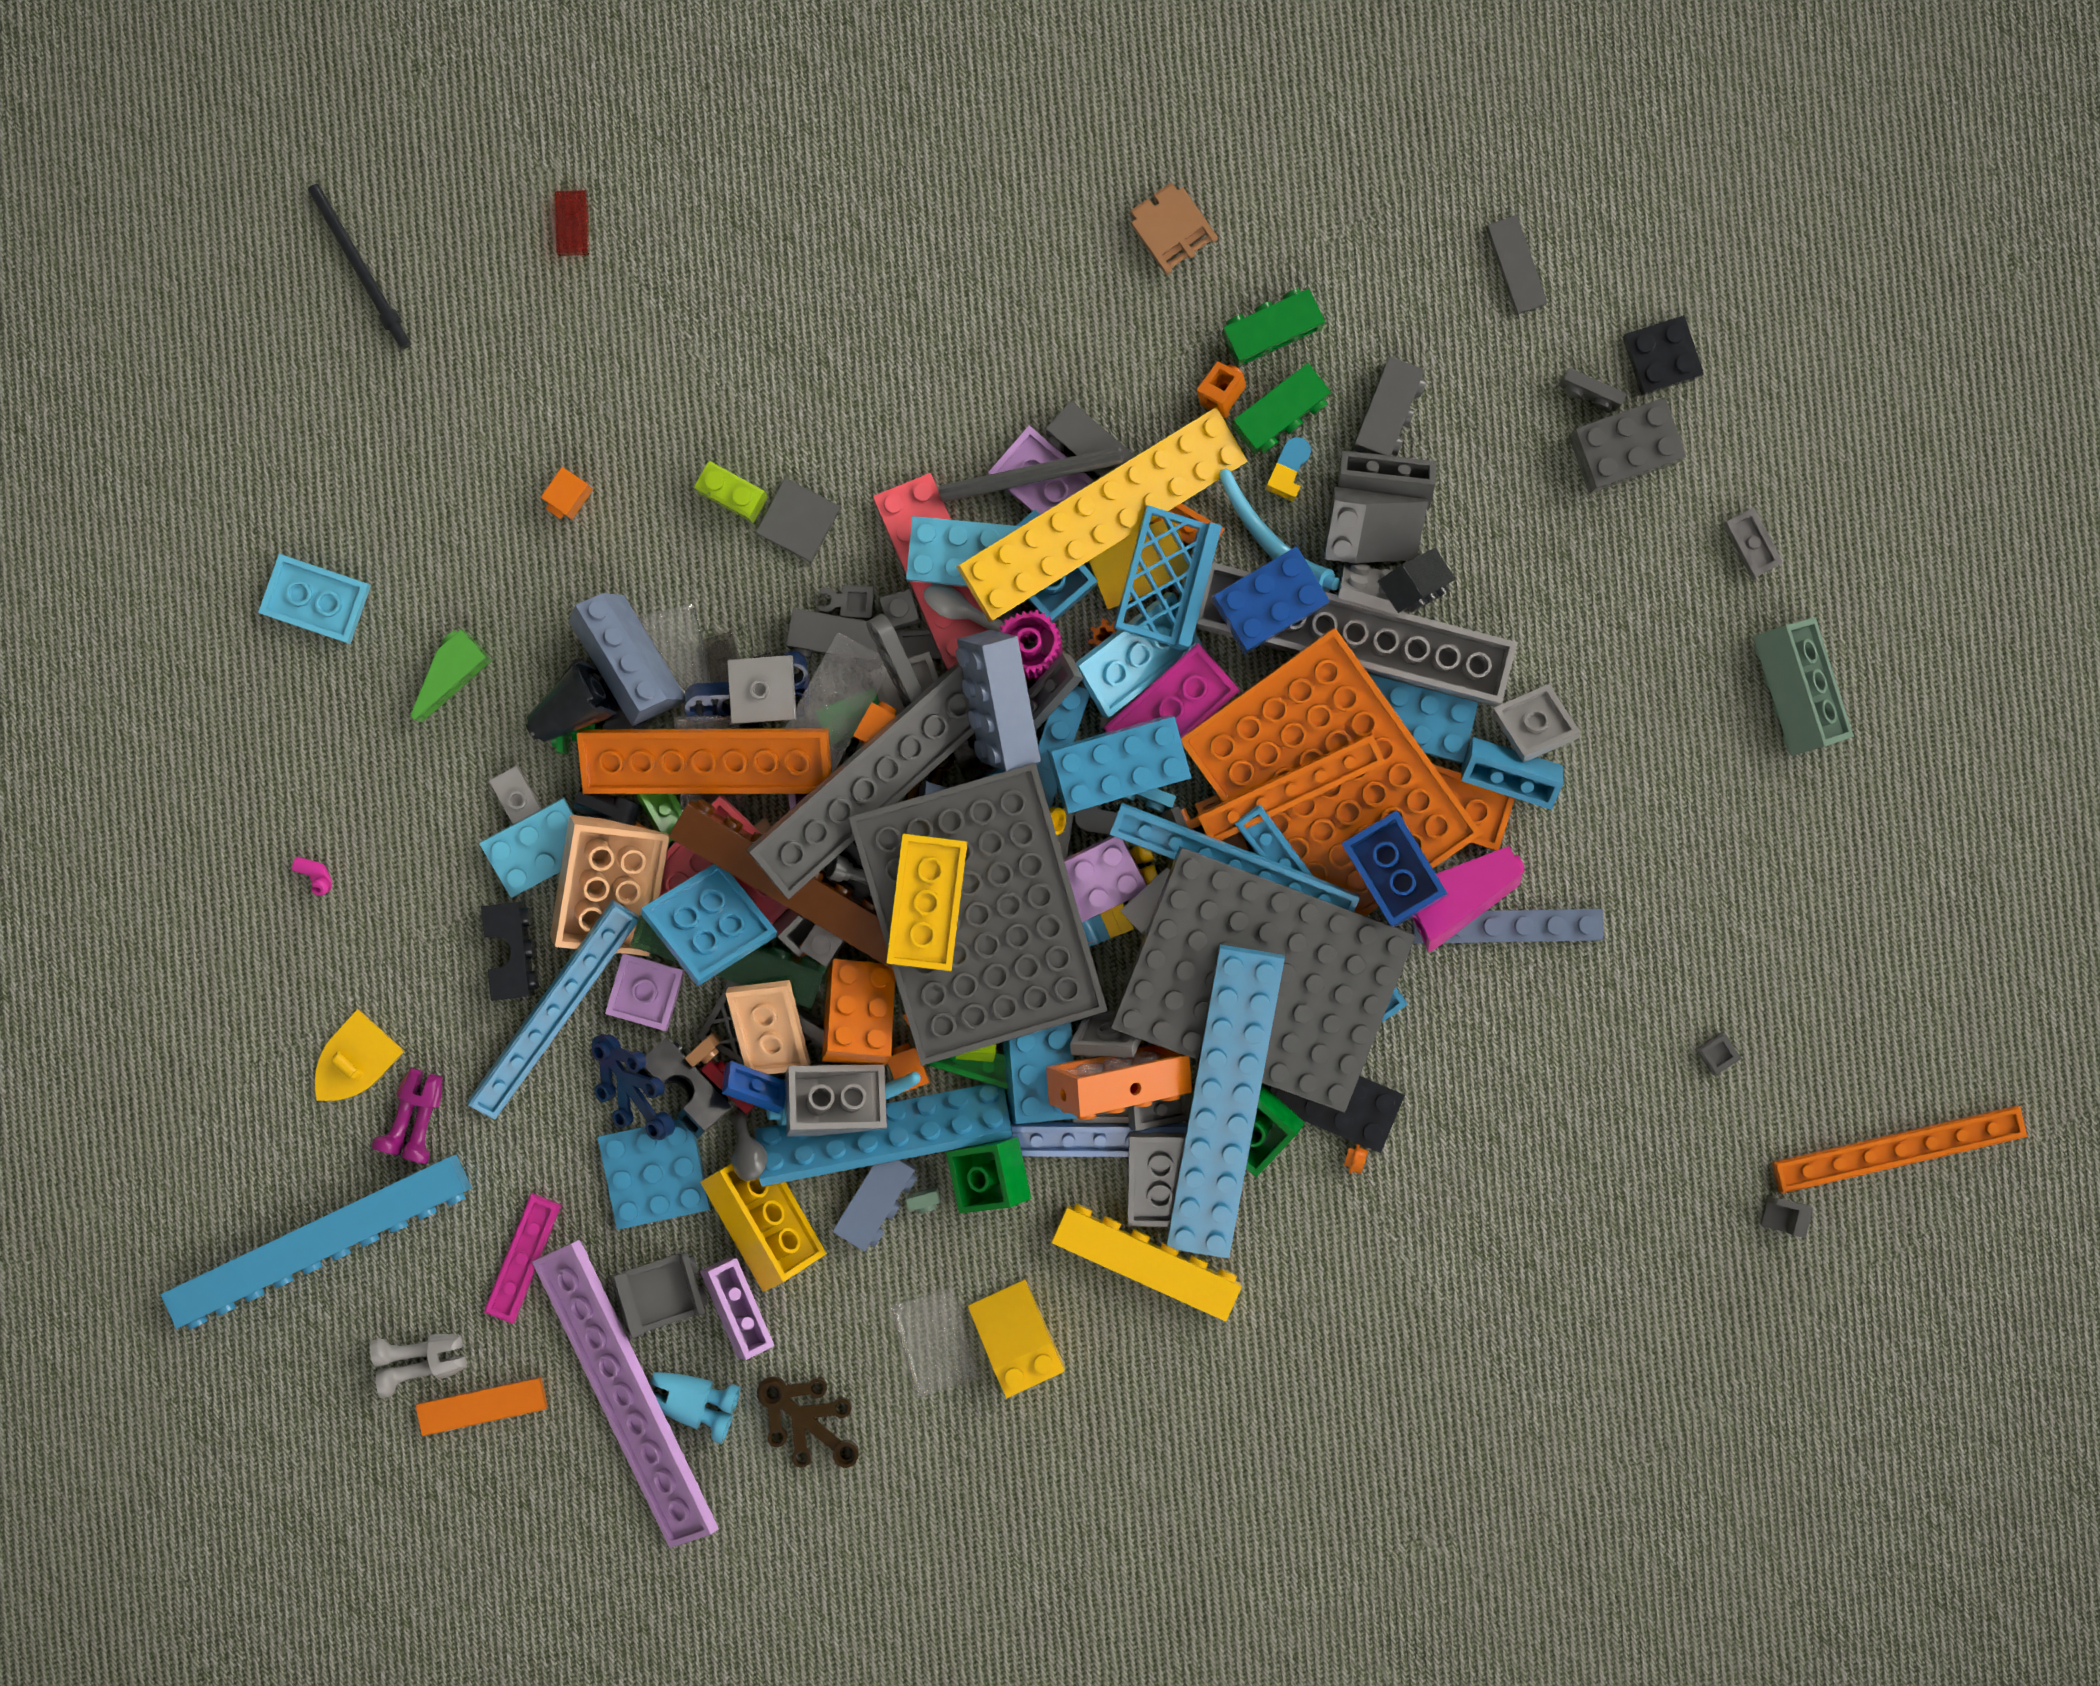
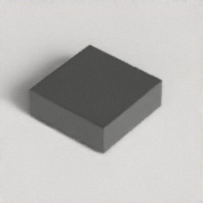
[1696,1032,1742,1076]

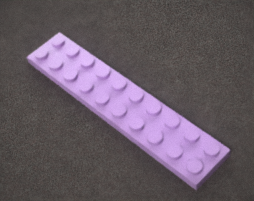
[532,1240,719,1548]

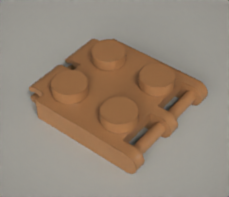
[1130,182,1218,275]

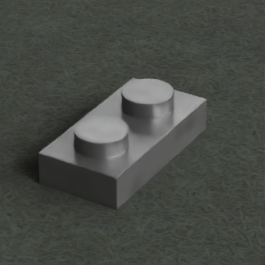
[1723,507,1783,579]

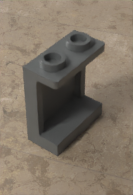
[610,1252,708,1338]

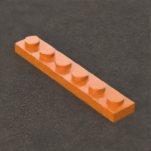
[1197,733,1386,841]

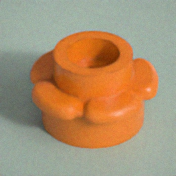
[1344,1144,1368,1174]

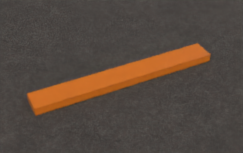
[1771,1105,2028,1194]

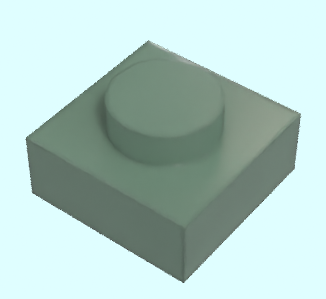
[906,1186,941,1214]

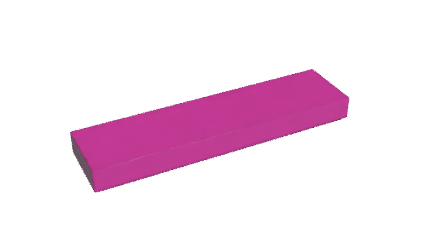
[484,1193,562,1324]

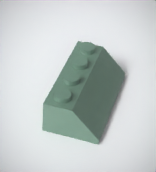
[1753,617,1854,756]

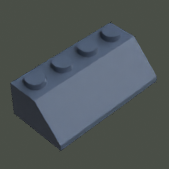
[569,593,685,726]

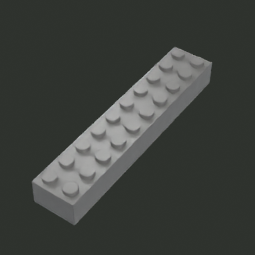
[1195,562,1518,707]

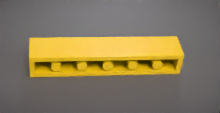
[1051,1203,1242,1322]

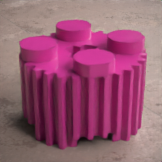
[999,610,1063,681]

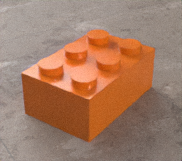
[822,959,895,1067]

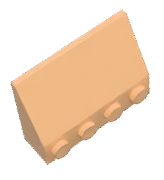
[550,815,669,956]

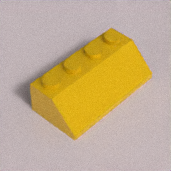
[700,1163,827,1292]

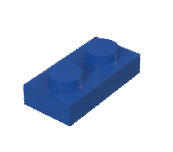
[722,1061,786,1114]

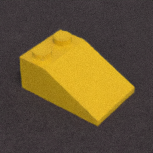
[968,1279,1065,1399]

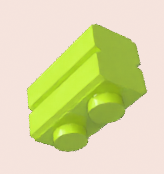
[694,461,768,523]

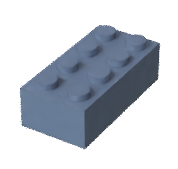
[956,630,1041,771]

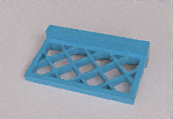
[1113,505,1222,651]

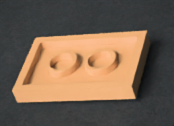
[725,980,811,1074]

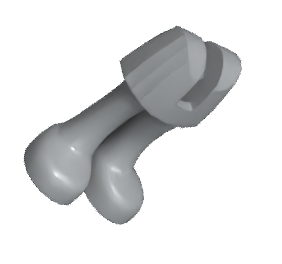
[370,1334,467,1399]

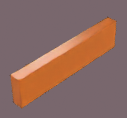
[416,1376,548,1436]

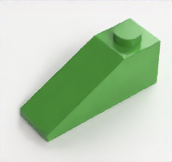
[410,629,493,723]

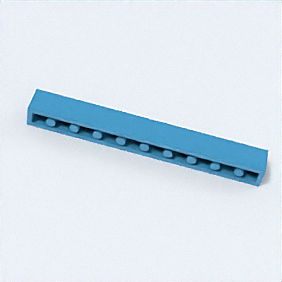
[160,1154,472,1330]

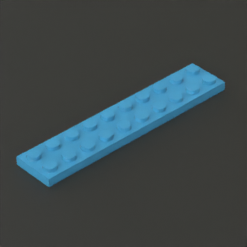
[1166,944,1285,1259]

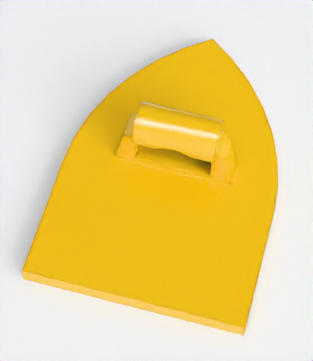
[315,1009,404,1101]

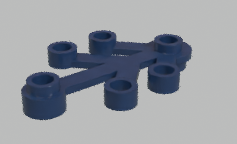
[591,1034,675,1140]

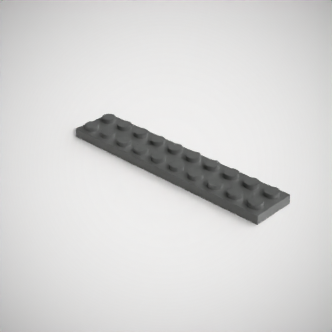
[746,662,975,900]

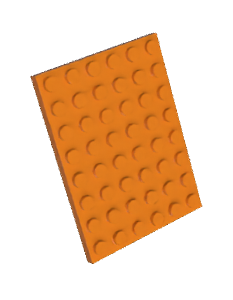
[1181,627,1482,916]

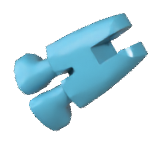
[650,1372,741,1444]

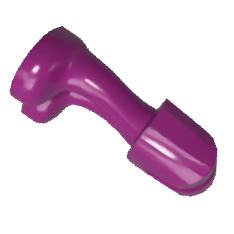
[371,1067,443,1164]

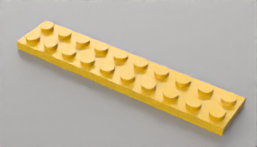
[956,407,1248,622]

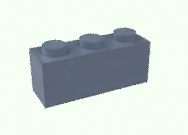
[832,1159,918,1252]

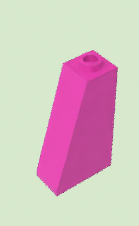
[1412,846,1525,952]

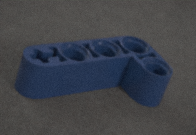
[684,651,809,722]

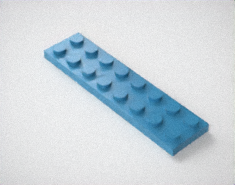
[755,1084,1013,1186]

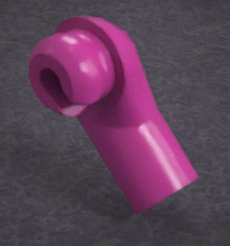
[292,856,332,896]

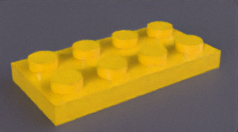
[887,833,967,971]

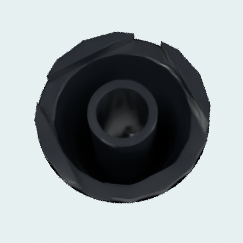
[526,661,617,742]

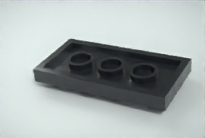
[1269,1076,1405,1153]

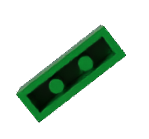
[1222,288,1325,368]
[1231,363,1331,455]

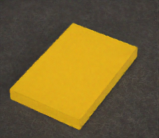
[1089,520,1188,609]

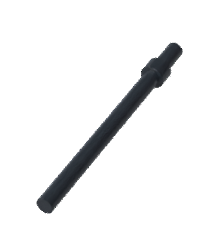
[308,184,411,350]

